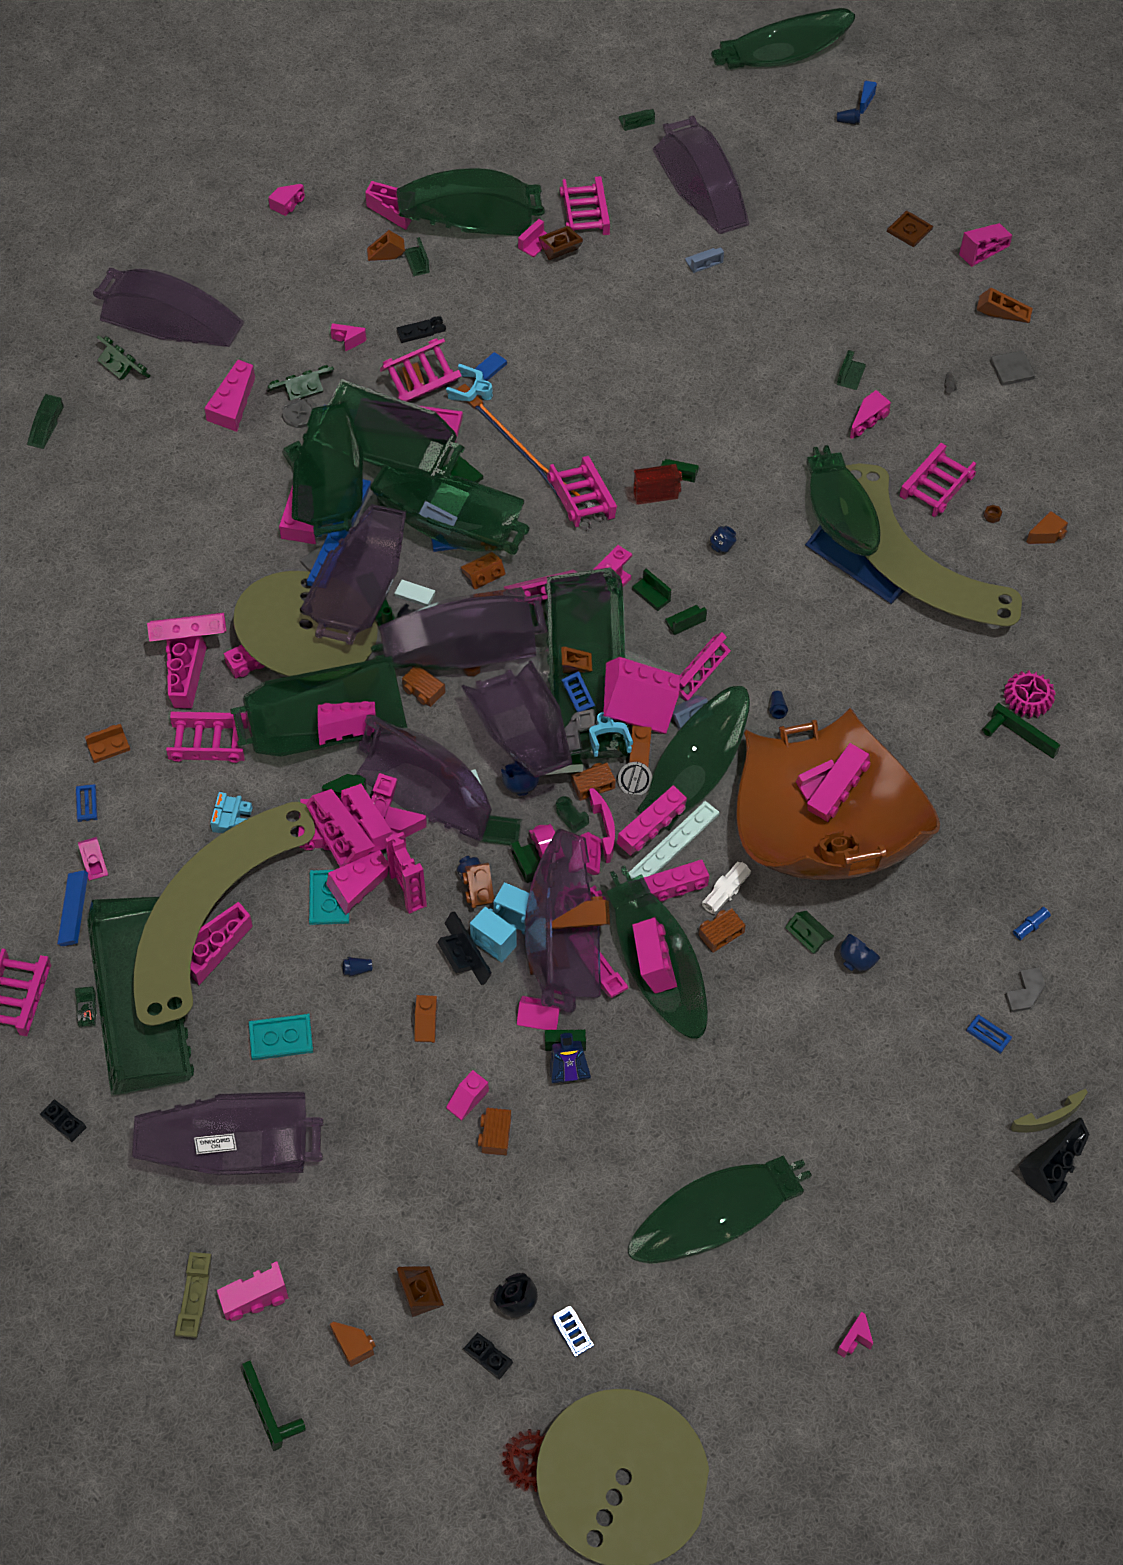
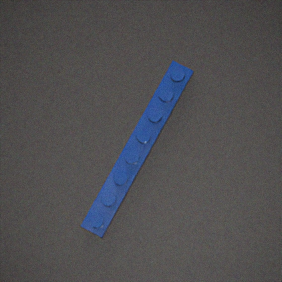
[307,477,371,589]

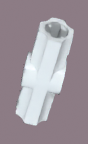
[702,862,751,915]

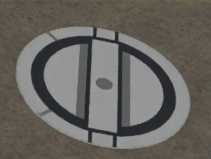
[618,762,652,795]

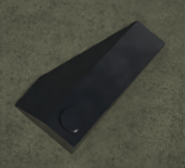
[1019,1118,1089,1203]

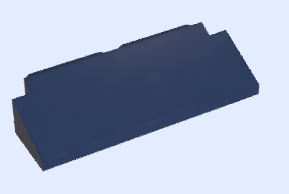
[805,522,904,604]

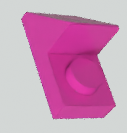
[331,323,367,352]
[78,837,108,881]
[837,1312,873,1358]

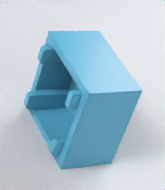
[493,882,540,934]
[470,907,517,963]

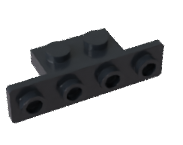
[437,911,492,985]

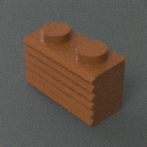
[402,664,446,707]
[571,762,616,801]
[699,908,746,953]
[478,1107,512,1156]

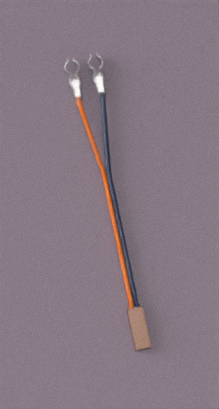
[456,384,606,532]

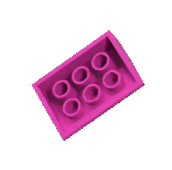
[603,657,680,734]

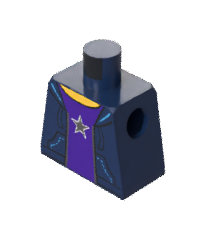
[550,1033,591,1083]

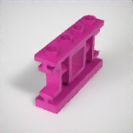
[385,832,427,914]

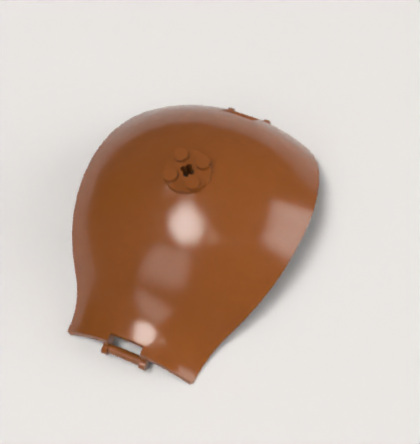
[737,708,940,881]

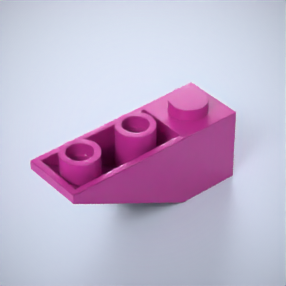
[850,390,891,439]

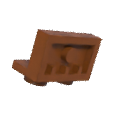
[461,552,506,589]
[85,724,131,763]
[462,863,494,908]

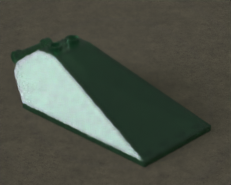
[310,379,465,481]
[230,656,408,757]

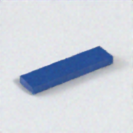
[57,870,88,946]

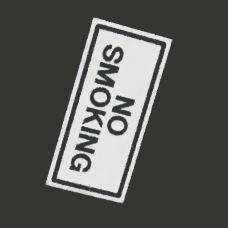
[194,1134,237,1154]

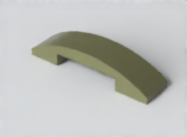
[1011,1089,1088,1133]
[175,1252,212,1338]

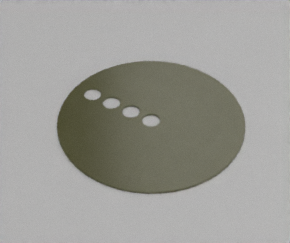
[233,571,378,680]
[536,1389,709,1565]

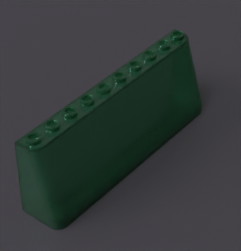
[545,567,629,760]
[87,897,194,1095]

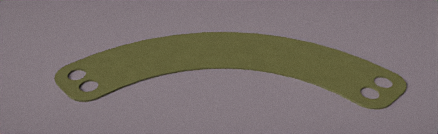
[839,463,1022,627]
[134,802,315,1026]

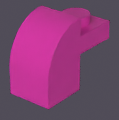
[529,824,563,864]

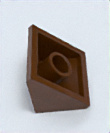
[538,226,583,260]
[397,1266,444,1317]

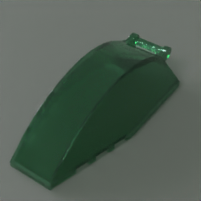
[396,168,545,236]
[292,401,363,538]
[370,464,530,555]

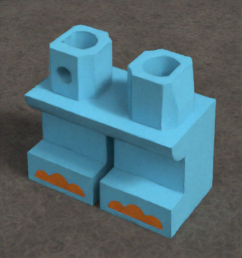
[210,792,253,833]

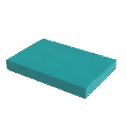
[309,870,349,925]
[249,1014,313,1060]

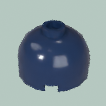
[501,762,540,796]
[840,934,880,972]

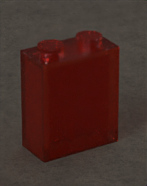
[633,464,682,505]

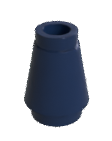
[837,108,860,124]
[769,691,788,719]
[342,957,372,977]

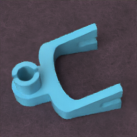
[446,364,493,401]
[589,712,633,757]

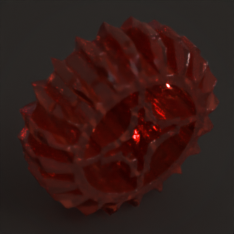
[502,1429,546,1492]

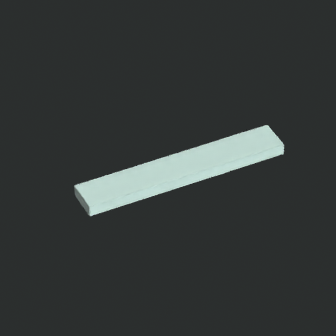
[627,801,719,881]

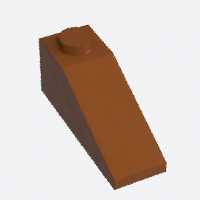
[977,288,1033,323]
[629,726,652,767]
[547,896,610,929]

